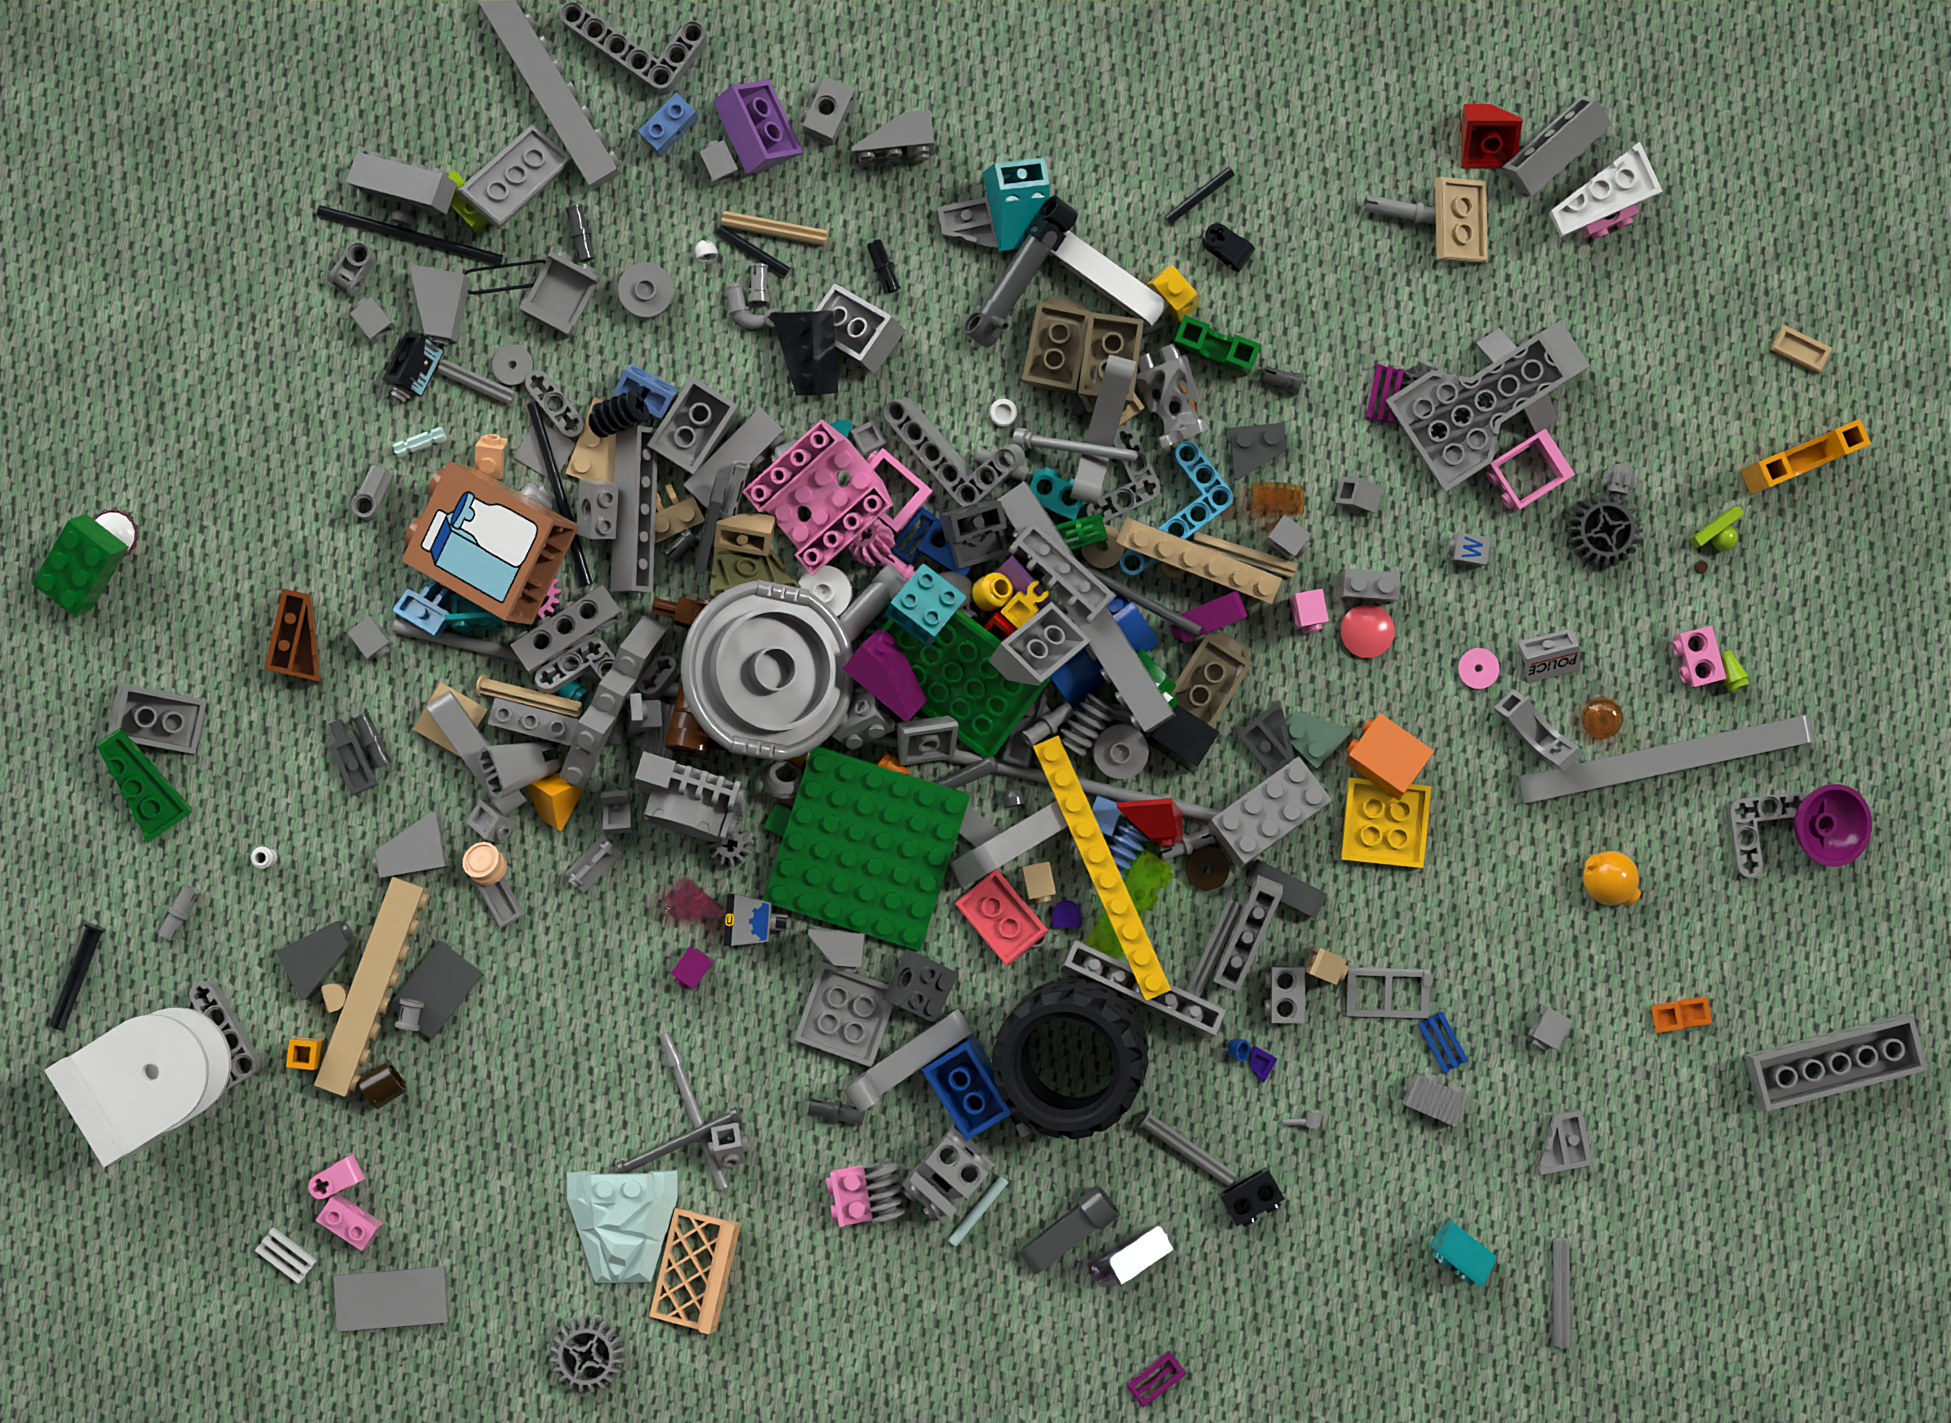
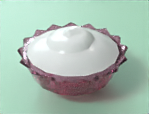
[93,508,139,559]

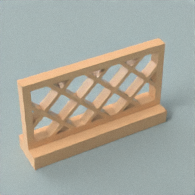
[649,1208,741,1335]

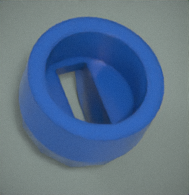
[1226,1038,1250,1062]

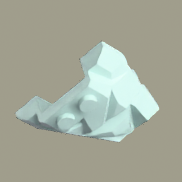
[567,1170,678,1283]

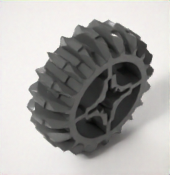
[1567,493,1643,568]

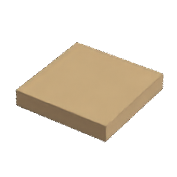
[413,682,489,757]

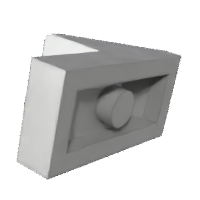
[625,693,662,735]

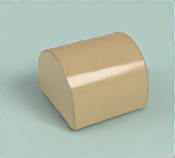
[321,982,350,1013]

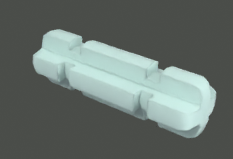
[393,427,447,458]

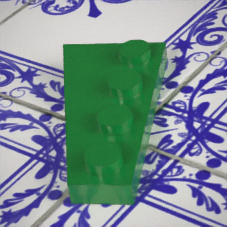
[97,727,192,843]

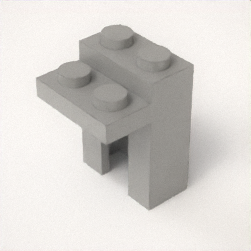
[902,1125,995,1222]

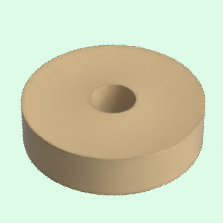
[1081,525,1125,569]

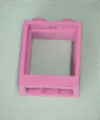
[1485,428,1575,512]
[847,448,933,535]

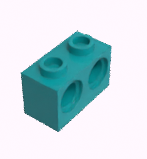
[1030,467,1083,521]

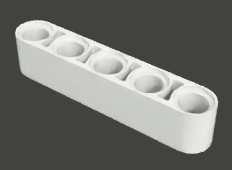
[1049,231,1168,327]

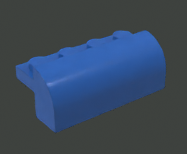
[1050,595,1159,707]

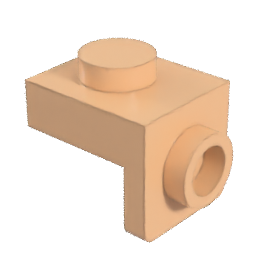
[474,434,508,479]

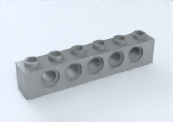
[1060,940,1226,1040]

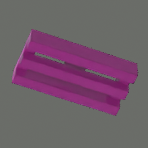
[1365,364,1404,424]
[1126,1350,1187,1408]

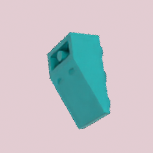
[982,158,1050,252]

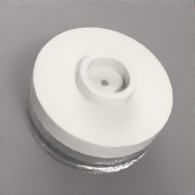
[799,565,854,618]

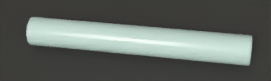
[948,1175,1009,1246]

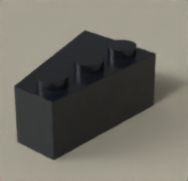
[771,310,838,396]

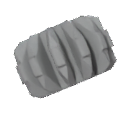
[707,822,754,867]

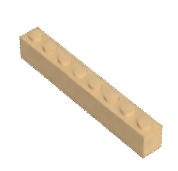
[314,876,430,1097]

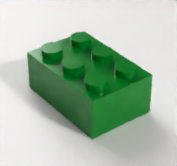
[32,514,129,617]

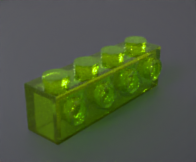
[1085,849,1173,958]

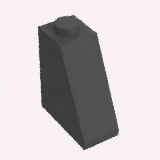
[276,920,354,1001]

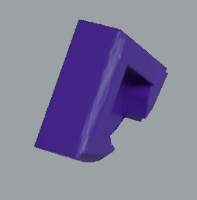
[1249,1045,1277,1083]

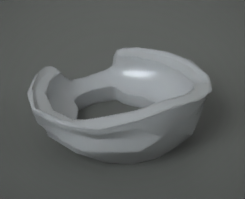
[762,760,804,799]

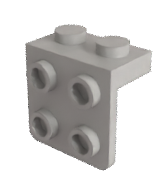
[831,680,896,751]

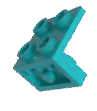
[885,564,966,648]

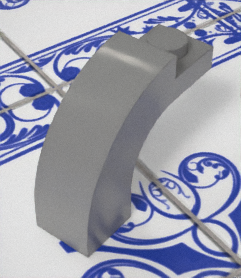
[1494,689,1584,772]

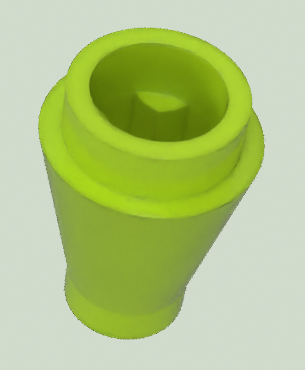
[1720,650,1749,693]

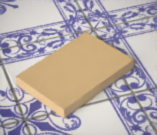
[1435,177,1488,263]

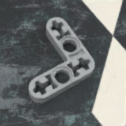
[1086,427,1161,523]
[535,637,637,706]
[1728,792,1807,878]

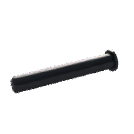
[49,922,106,1030]

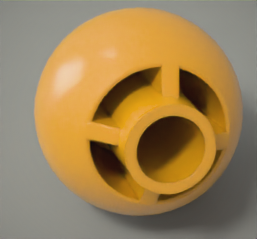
[1583,851,1641,906]

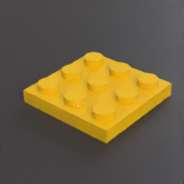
[1340,777,1432,868]

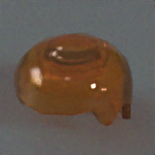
[1581,695,1624,739]

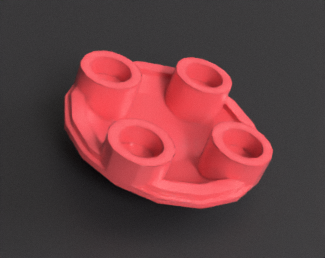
[1341,604,1395,658]

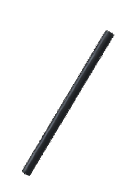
[317,205,504,266]
[527,401,593,587]

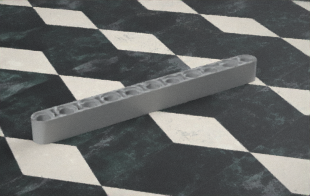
[1518,714,1815,803]

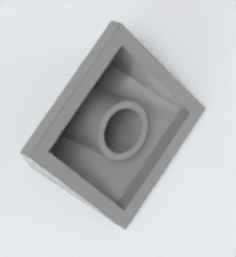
[895,715,959,766]

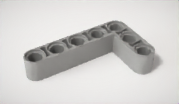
[560,1,707,95]
[1070,354,1136,505]
[883,397,1025,507]
[948,801,1067,887]
[844,1008,973,1113]

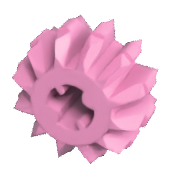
[848,519,896,566]

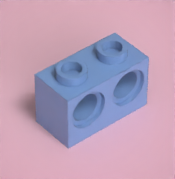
[613,364,680,420]

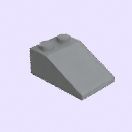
[815,283,906,375]
[647,376,741,475]
[107,681,207,754]

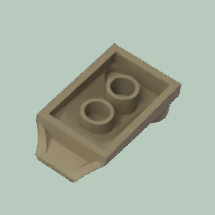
[1022,295,1091,393]
[1078,312,1144,413]
[1171,630,1253,727]

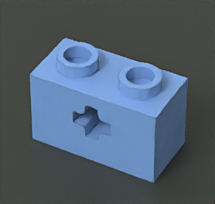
[638,93,699,157]

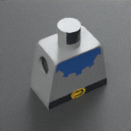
[724,893,788,946]

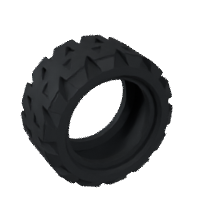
[992,978,1149,1139]

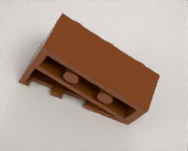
[264,589,321,682]

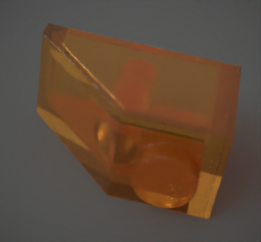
[1249,482,1304,513]

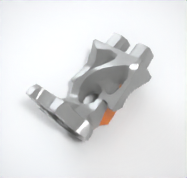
[1136,343,1210,448]

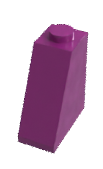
[1169,591,1247,644]

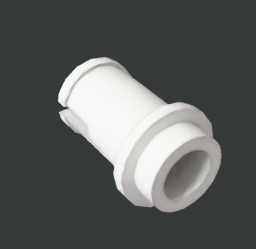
[251,847,277,869]

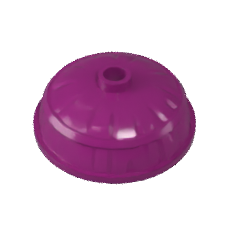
[1794,784,1872,867]

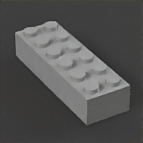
[1744,1014,1928,1111]

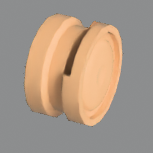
[463,842,507,886]

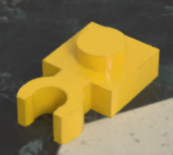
[1000,580,1050,629]

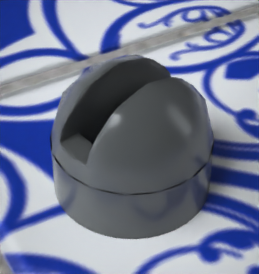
[1003,787,1026,808]

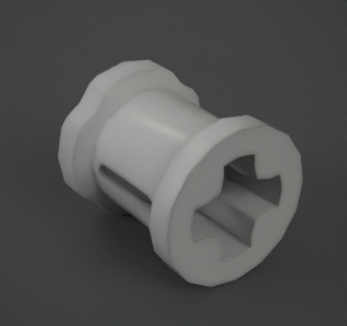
[395,998,425,1031]

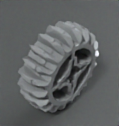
[550,1316,625,1393]

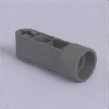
[1019,1184,1120,1274]

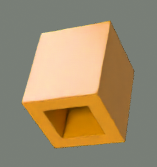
[286,1037,325,1070]

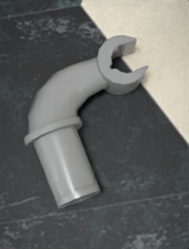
[726,283,779,329]

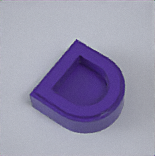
[1052,900,1081,928]

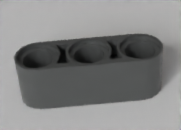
[1244,859,1328,919]

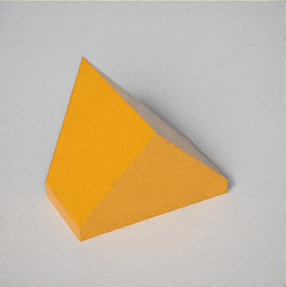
[525,772,583,831]

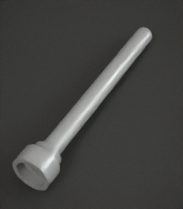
[1013,428,1138,461]

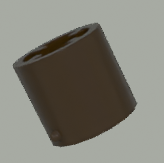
[359,1061,407,1110]

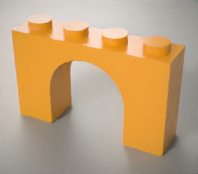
[1740,419,1871,495]

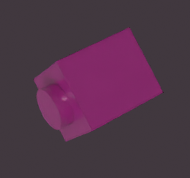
[671,945,715,990]

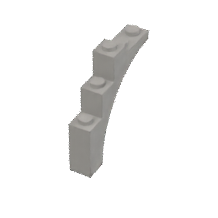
[559,616,668,790]

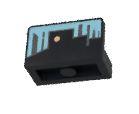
[382,332,444,397]

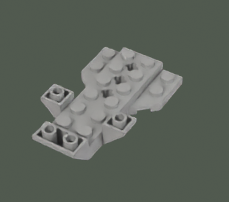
[1385,320,1590,492]

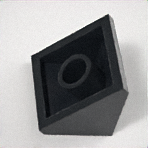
[1147,704,1220,772]

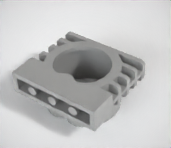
[635,751,747,845]

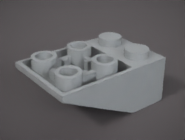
[851,110,935,167]

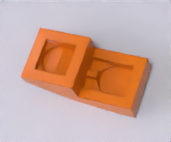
[1651,995,1712,1033]

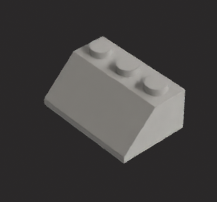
[989,602,1091,686]

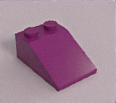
[843,628,927,723]

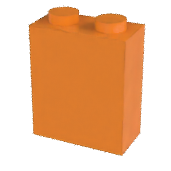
[1345,713,1434,801]

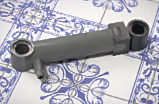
[963,195,1078,348]

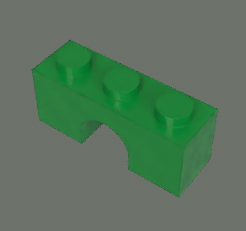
[1174,315,1261,375]

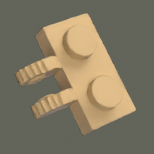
[655,483,705,544]

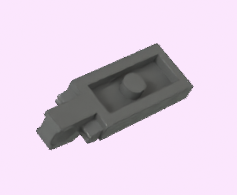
[329,719,379,796]

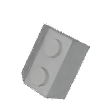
[808,927,866,972]

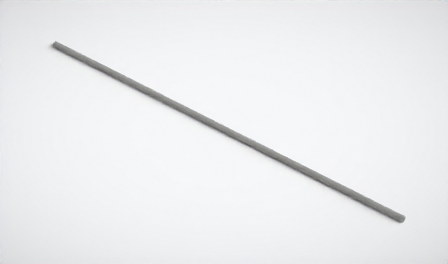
[392,619,1222,822]

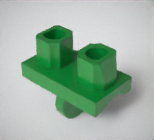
[1055,513,1108,550]

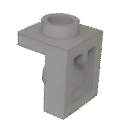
[466,799,516,844]

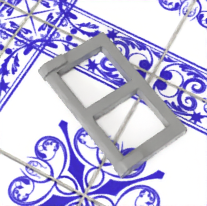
[1346,967,1431,1018]

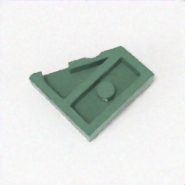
[1286,711,1353,769]

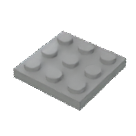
[794,961,894,1067]

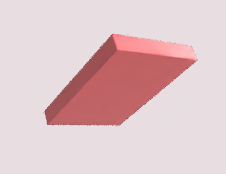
[954,869,1050,967]

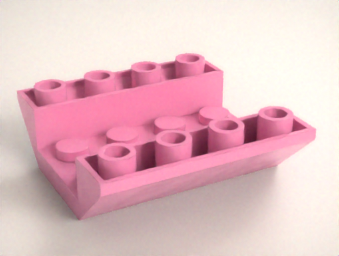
[742,419,893,576]

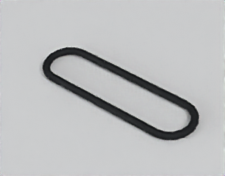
[463,260,546,295]

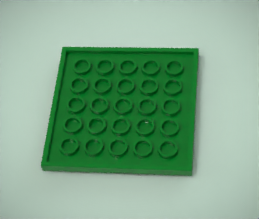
[763,746,971,951]

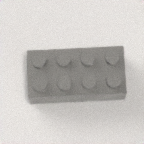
[1207,756,1332,869]

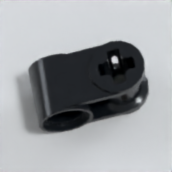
[1202,223,1255,272]

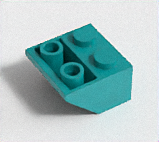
[1429,1219,1497,1287]

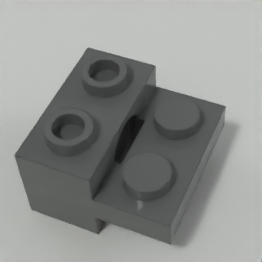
[939,499,1009,569]
[883,949,959,1023]

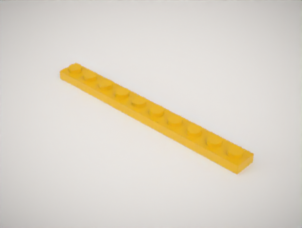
[1033,735,1171,1001]

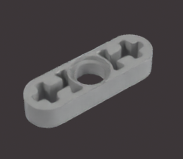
[525,370,585,438]

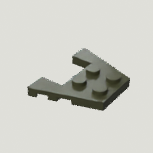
[708,547,801,603]

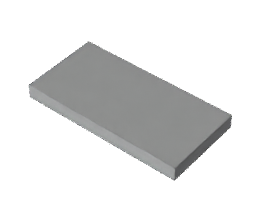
[458,124,573,229]
[333,1266,449,1332]

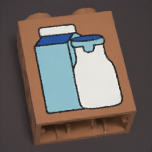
[401,461,579,625]

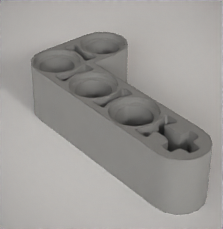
[189,980,262,1091]

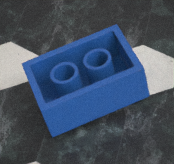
[922,1035,1012,1141]

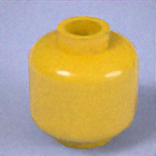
[972,572,1013,612]

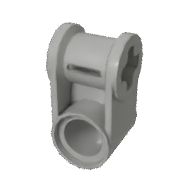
[328,242,376,297]

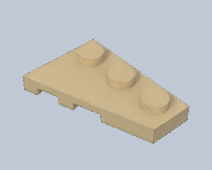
[566,397,616,483]

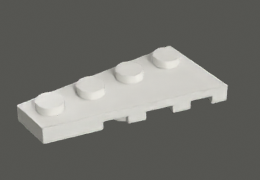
[1549,142,1662,238]

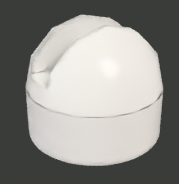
[695,240,718,263]

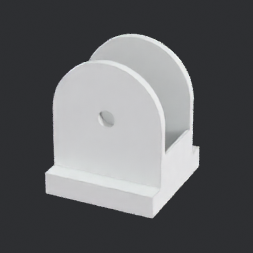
[44,1007,231,1167]

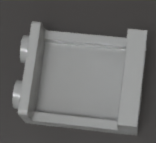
[519,250,600,337]

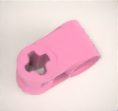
[308,1154,365,1199]

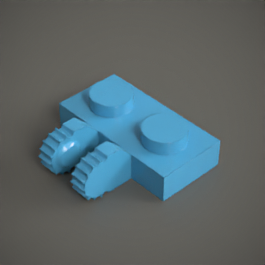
[392,579,453,639]

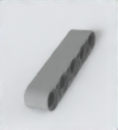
[427,690,528,816]

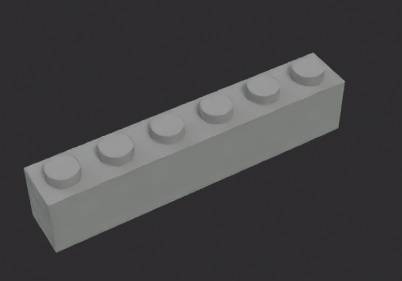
[610,425,658,594]

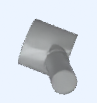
[1283,1111,1322,1129]

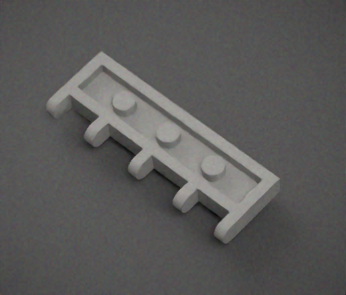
[1008,521,1116,624]

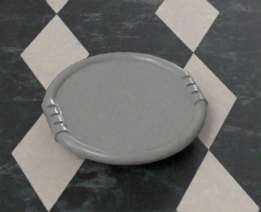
[681,579,855,762]

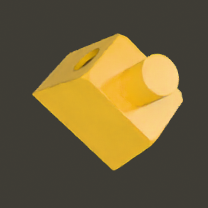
[1146,265,1199,324]

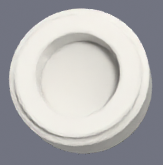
[990,399,1017,427]

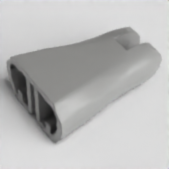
[478,741,561,799]

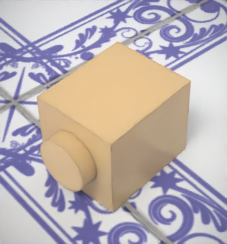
[1022,861,1056,903]

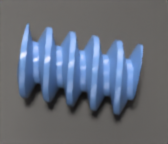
[1107,821,1150,879]

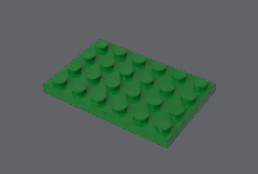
[882,609,1051,758]

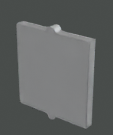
[513,424,577,479]

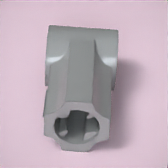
[351,465,395,521]

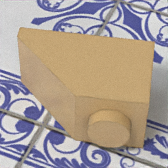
[714,512,776,557]
[1305,946,1349,985]

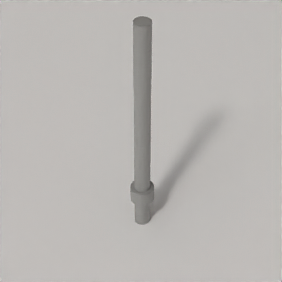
[659,1032,729,1190]

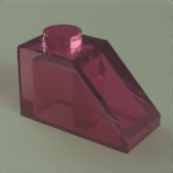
[662,875,726,919]

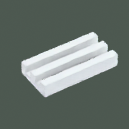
[255,1227,317,1284]

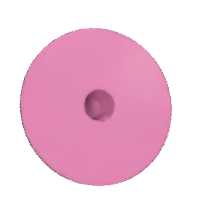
[1458,648,1499,689]

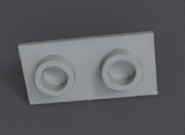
[565,835,623,893]

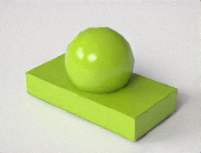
[1689,506,1745,551]

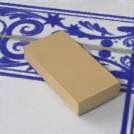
[1770,325,1832,374]

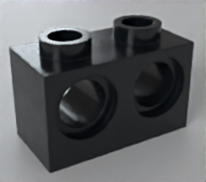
[1218,1167,1285,1227]

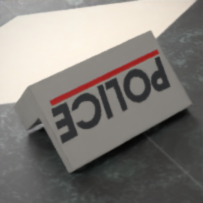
[1518,629,1580,683]

